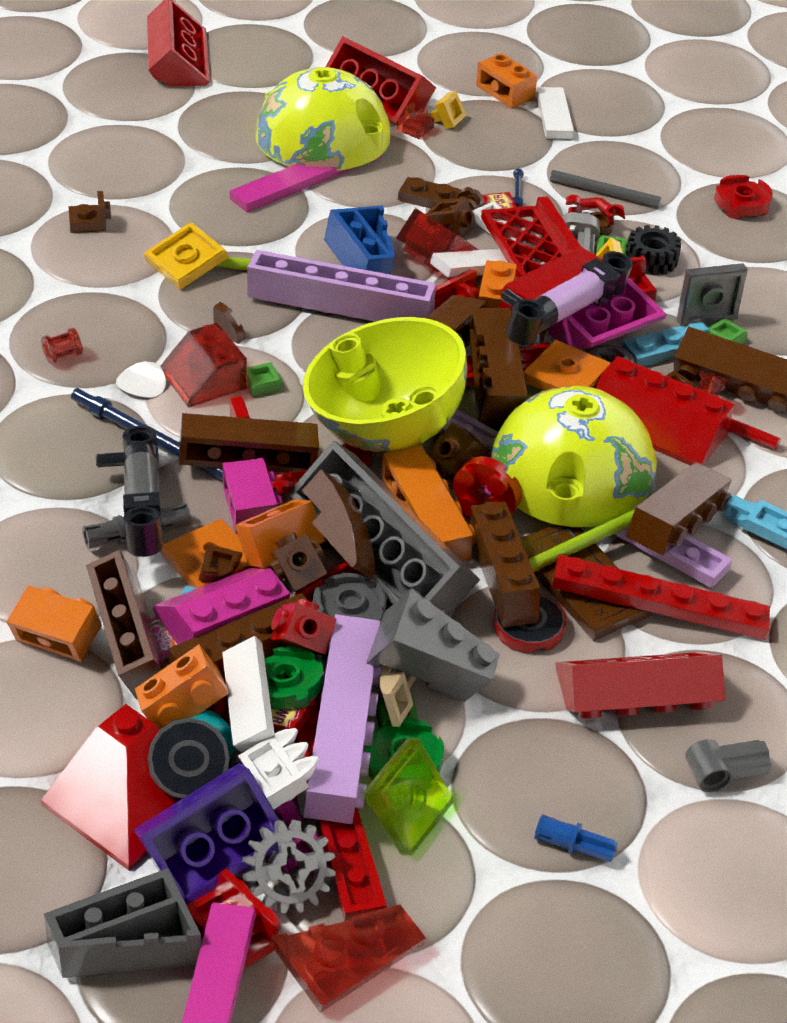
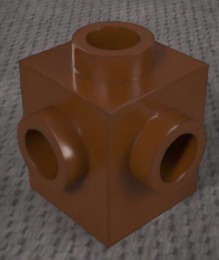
[428,422,490,479]
[269,532,327,591]

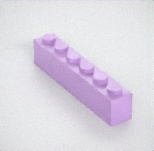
[247,250,436,322]
[303,614,382,824]

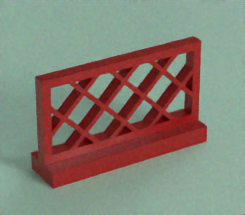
[481,196,581,277]

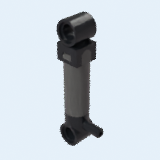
[96,426,163,557]

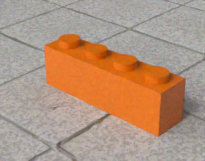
[382,445,476,562]

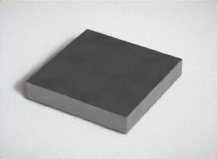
[677,263,748,325]

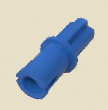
[534,814,618,862]

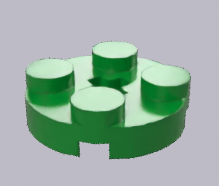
[264,647,325,710]
[365,717,444,790]

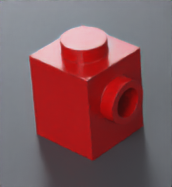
[271,599,337,656]

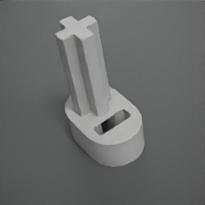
[562,212,600,254]

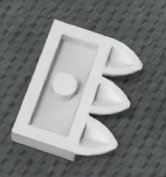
[238,728,319,809]

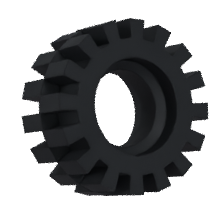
[626,225,682,275]

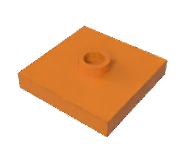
[523,340,610,391]
[161,518,260,588]

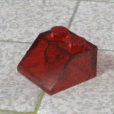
[396,208,479,273]
[160,322,247,408]

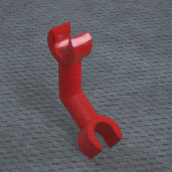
[566,195,626,225]

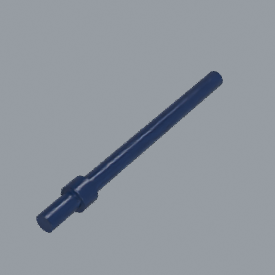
[71,388,223,481]

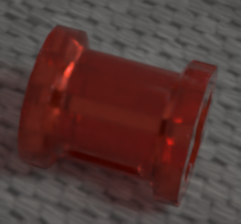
[41,328,83,364]
[697,370,728,396]

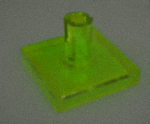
[364,738,454,855]

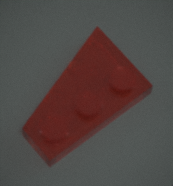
[269,904,426,1013]

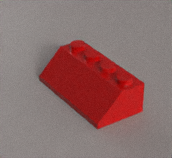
[147,0,210,86]
[325,36,436,125]
[595,356,735,466]
[555,652,725,718]

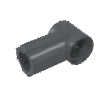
[685,739,771,792]

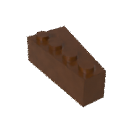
[469,308,528,432]

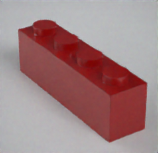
[499,247,602,310]

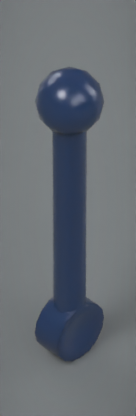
[513,168,524,207]

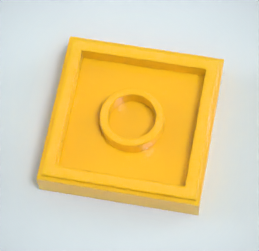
[143,222,228,290]

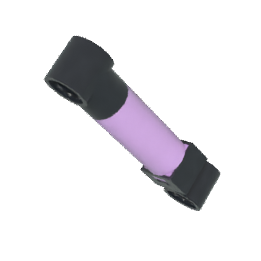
[501,251,633,345]

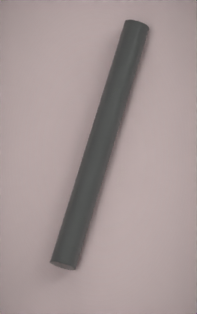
[550,170,661,208]

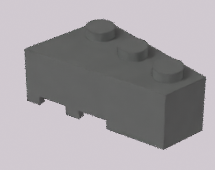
[366,589,500,702]
[44,868,201,978]

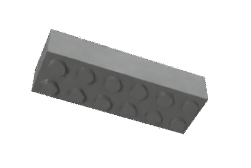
[288,440,480,616]

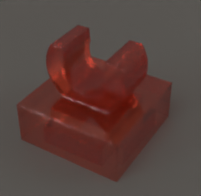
[396,103,434,139]

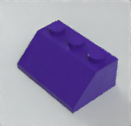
[134,763,279,905]

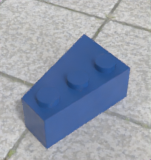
[324,205,395,275]

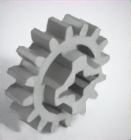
[242,820,336,914]

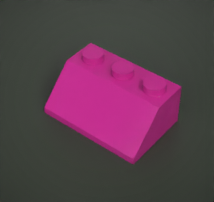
[549,278,667,350]
[152,568,290,645]

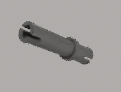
[82,503,191,549]

